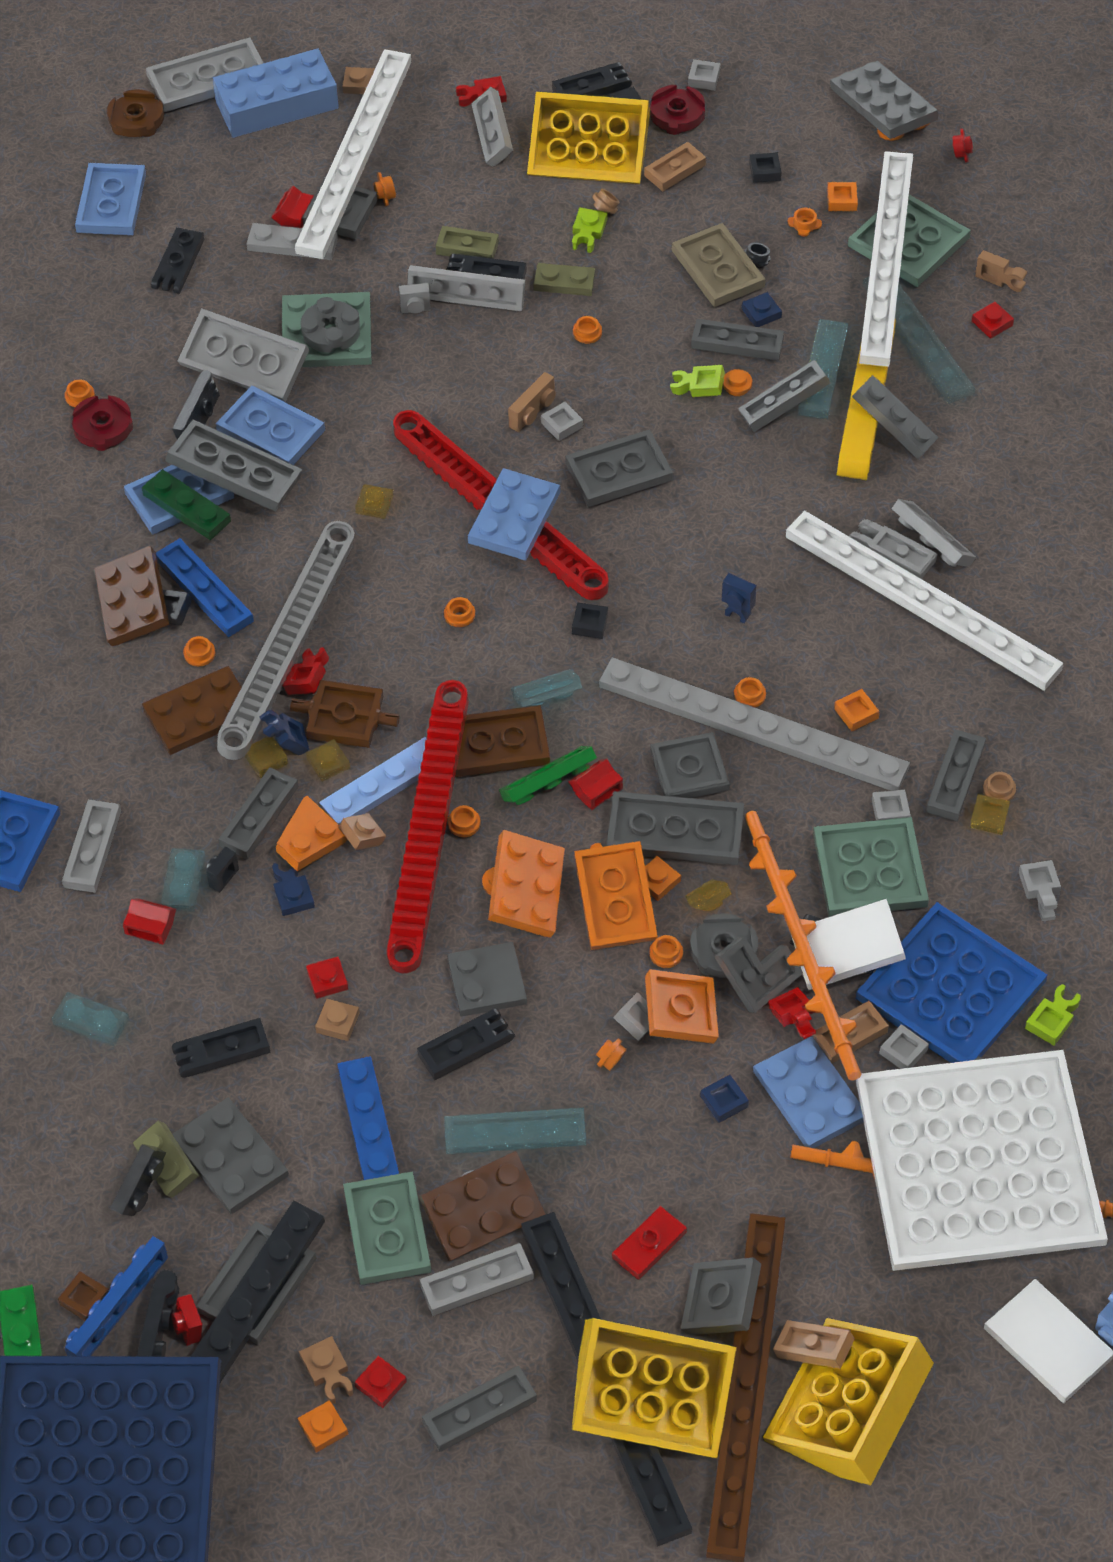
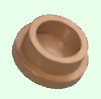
[592,189,620,214]
[983,772,1016,803]

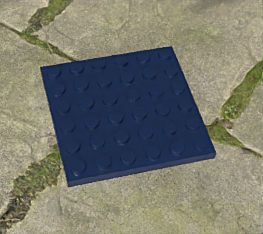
[0,1356,221,1562]

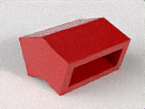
[271,186,314,228]
[568,758,623,810]
[123,898,176,945]

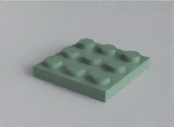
[848,195,971,287]
[282,292,372,367]
[813,817,929,917]

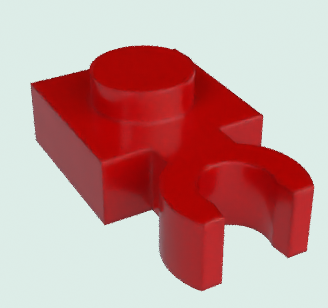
[456,76,507,107]
[283,647,329,695]

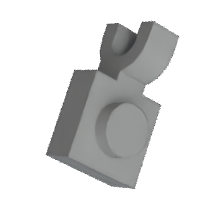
[1019,860,1061,921]

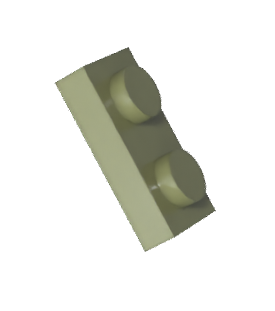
[436,226,499,259]
[534,263,596,296]
[133,1120,199,1198]

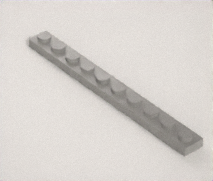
[599,657,910,791]

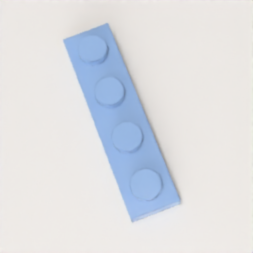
[319,737,427,825]

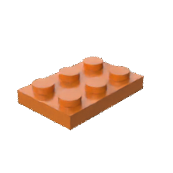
[488,830,565,937]
[574,841,658,950]

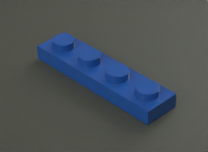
[156,538,254,637]
[337,1056,399,1180]
[64,1236,168,1356]

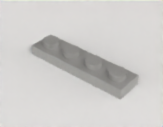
[407,265,525,311]

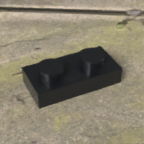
[110,1144,166,1216]

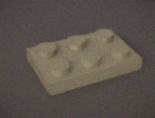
[672,223,766,307]

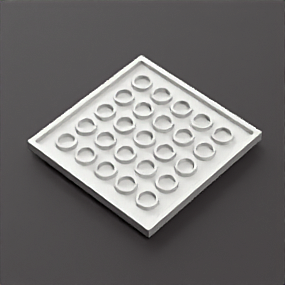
[856,1050,1108,1271]

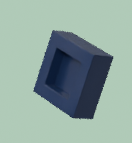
[742,292,782,327]
[700,1075,749,1123]

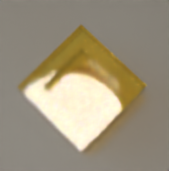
[355,484,394,519]
[244,736,288,778]
[306,739,350,782]
[970,794,1010,835]
[685,879,732,911]

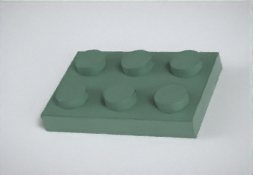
[343,1171,431,1285]

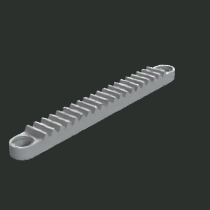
[217,521,355,760]

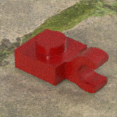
[768,987,817,1039]

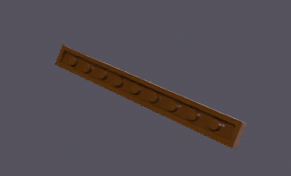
[706,1213,786,1562]

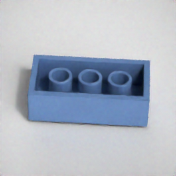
[212,48,339,138]

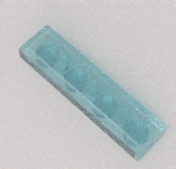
[798,319,848,419]
[444,1107,586,1154]

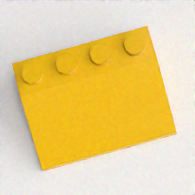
[527,92,650,184]
[572,1318,736,1458]
[763,1318,934,1485]

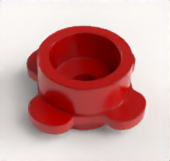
[952,128,973,163]

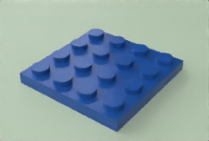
[856,902,1048,1063]

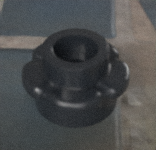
[744,242,771,269]

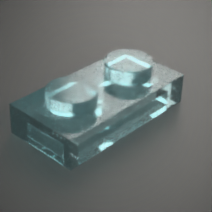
[511,669,582,707]
[161,848,205,912]
[52,992,129,1047]

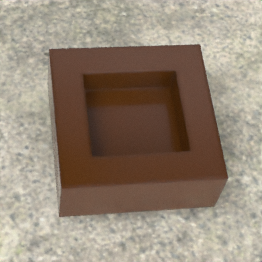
[58,1271,109,1321]

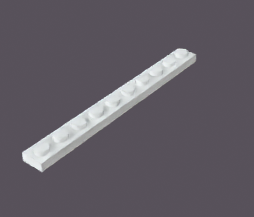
[295,49,411,259]
[859,151,913,367]
[786,510,1063,691]

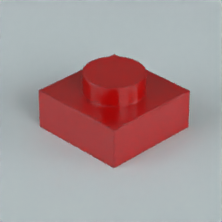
[972,301,1014,339]
[306,956,348,999]
[171,1294,203,1346]
[355,1355,407,1408]

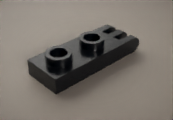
[552,62,632,97]
[151,227,205,294]
[446,254,527,280]
[172,370,220,439]
[417,1008,515,1080]
[171,1018,271,1078]

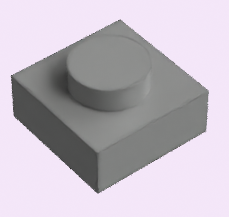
[688,59,721,91]
[399,283,430,313]
[541,402,583,441]
[872,790,911,820]
[613,992,649,1041]
[879,1024,929,1069]

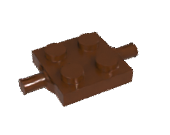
[290,680,400,748]

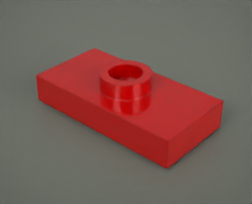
[612,1206,687,1280]

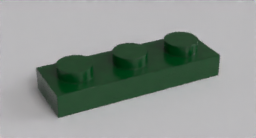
[141,469,231,540]

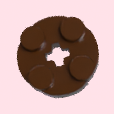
[107,89,164,137]

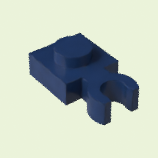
[722,573,757,624]
[259,710,310,755]
[272,863,315,916]

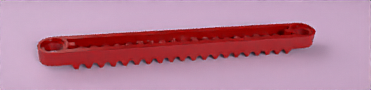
[393,410,609,600]
[387,680,469,974]

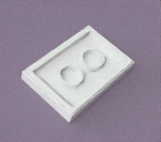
[791,899,906,990]
[984,1279,1113,1403]

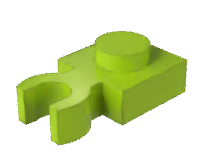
[572,207,607,253]
[670,365,725,397]
[1025,984,1081,1046]

